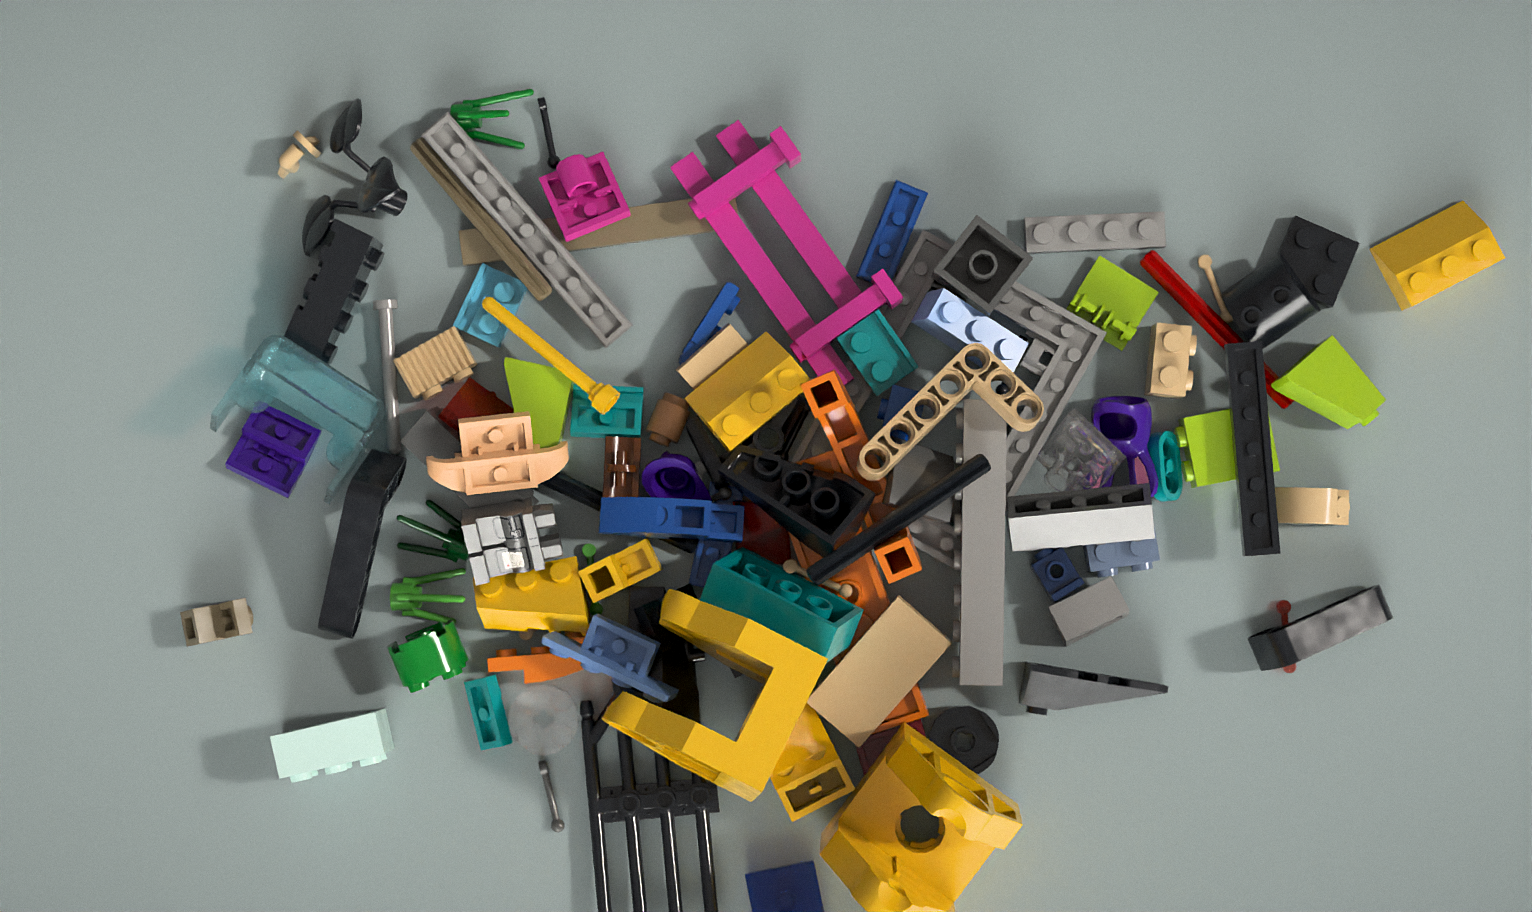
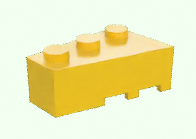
[472,556,591,636]

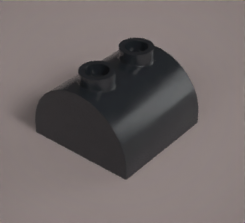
[1221,253,1321,349]

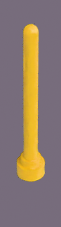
[482,297,620,415]

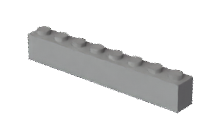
[952,399,1007,686]

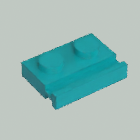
[836,309,919,397]
[570,384,644,438]

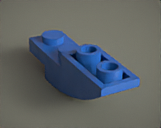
[598,497,744,543]

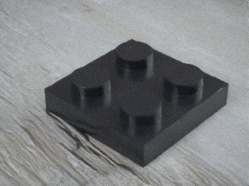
[1277,216,1360,308]

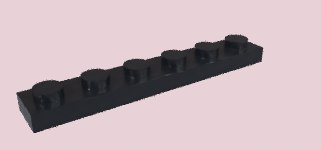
[1224,341,1281,557]

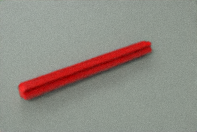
[1140,250,1294,409]

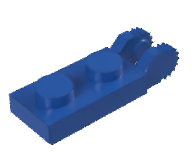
[678,282,741,365]

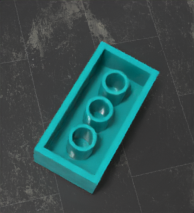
[700,547,864,663]

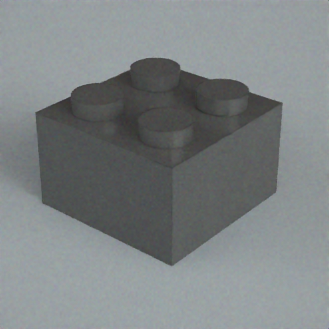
[931,215,1033,317]

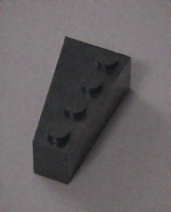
[278,218,384,370]

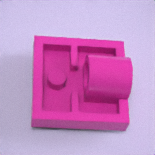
[539,152,631,242]

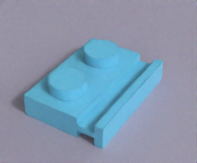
[453,263,528,348]

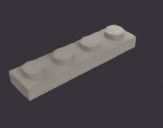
[1024,211,1166,254]

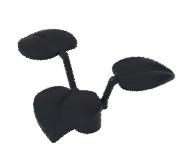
[302,98,408,257]

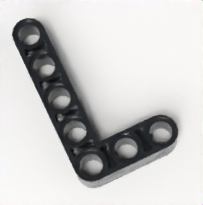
[318,448,407,639]

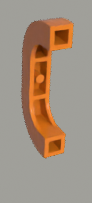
[800,369,922,584]

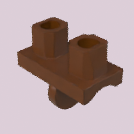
[603,436,641,497]

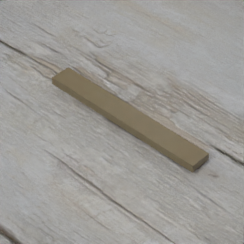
[458,197,738,267]

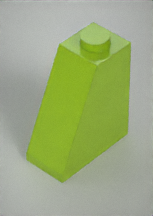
[1271,335,1386,429]
[504,357,575,448]

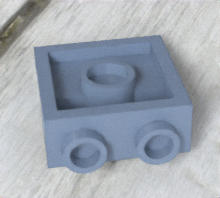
[1083,527,1160,578]

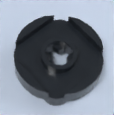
[929,705,999,774]

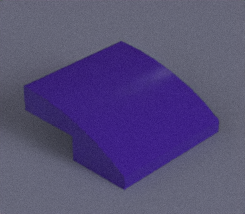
[225,400,321,499]

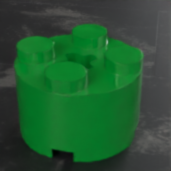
[387,619,469,693]

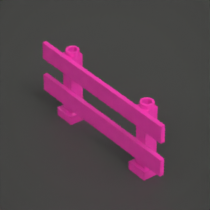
[670,120,903,386]

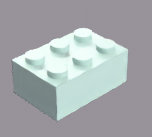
[270,708,395,783]

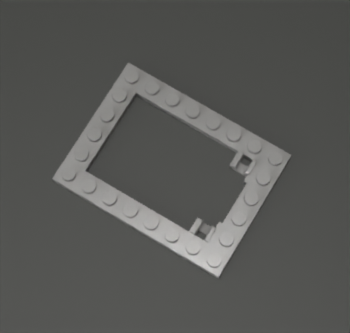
[791,229,1107,573]

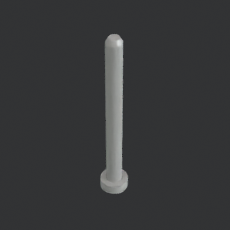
[373,299,401,454]

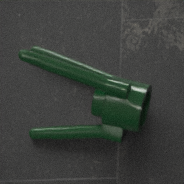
[396,499,469,563]

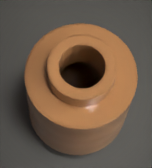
[645,392,690,447]

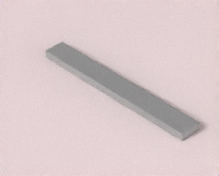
[421,112,633,348]

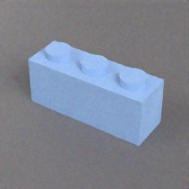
[911,288,1029,372]

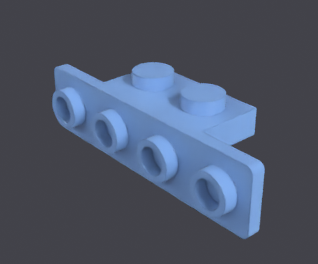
[541,614,679,704]

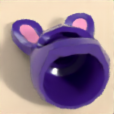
[1084,396,1159,498]

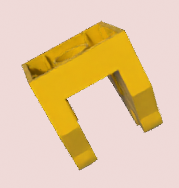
[602,589,828,802]
[819,722,1023,912]

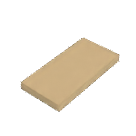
[807,595,952,748]

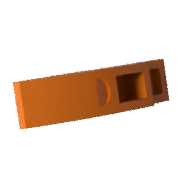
[487,631,585,684]

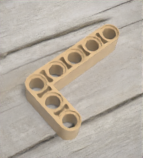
[857,343,1044,481]

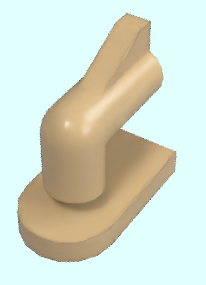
[277,130,322,179]

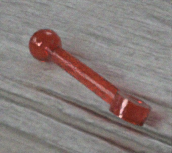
[1276,600,1297,673]

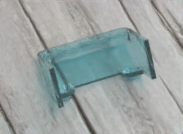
[210,335,385,505]

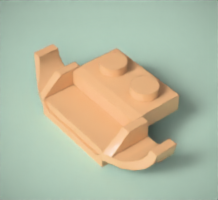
[426,411,569,495]

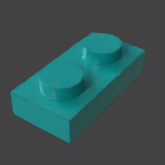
[464,675,513,751]

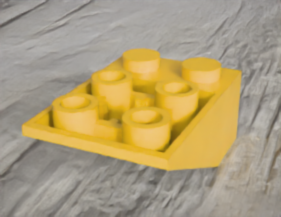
[770,703,856,822]

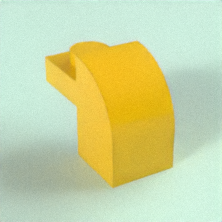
[578,538,663,603]

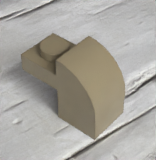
[180,598,253,647]

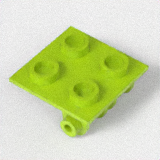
[1066,255,1159,351]

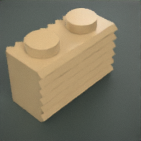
[393,326,478,401]

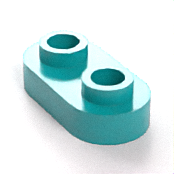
[1147,431,1183,502]

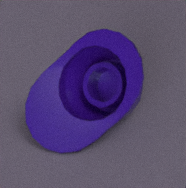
[642,451,712,501]

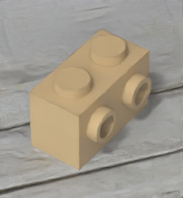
[1144,323,1197,399]

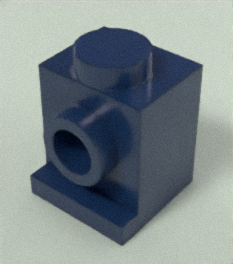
[1029,547,1084,602]

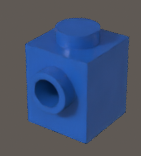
[877,385,924,441]

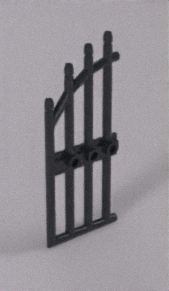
[580,641,720,912]

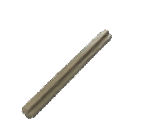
[410,137,553,301]

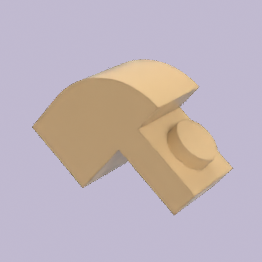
[1275,487,1350,525]

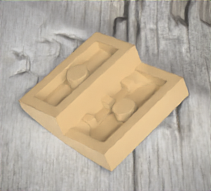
[676,323,749,390]

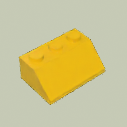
[1369,201,1505,310]
[684,331,810,453]

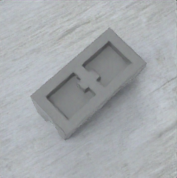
[1048,576,1130,647]

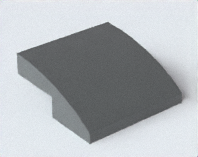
[882,436,954,523]

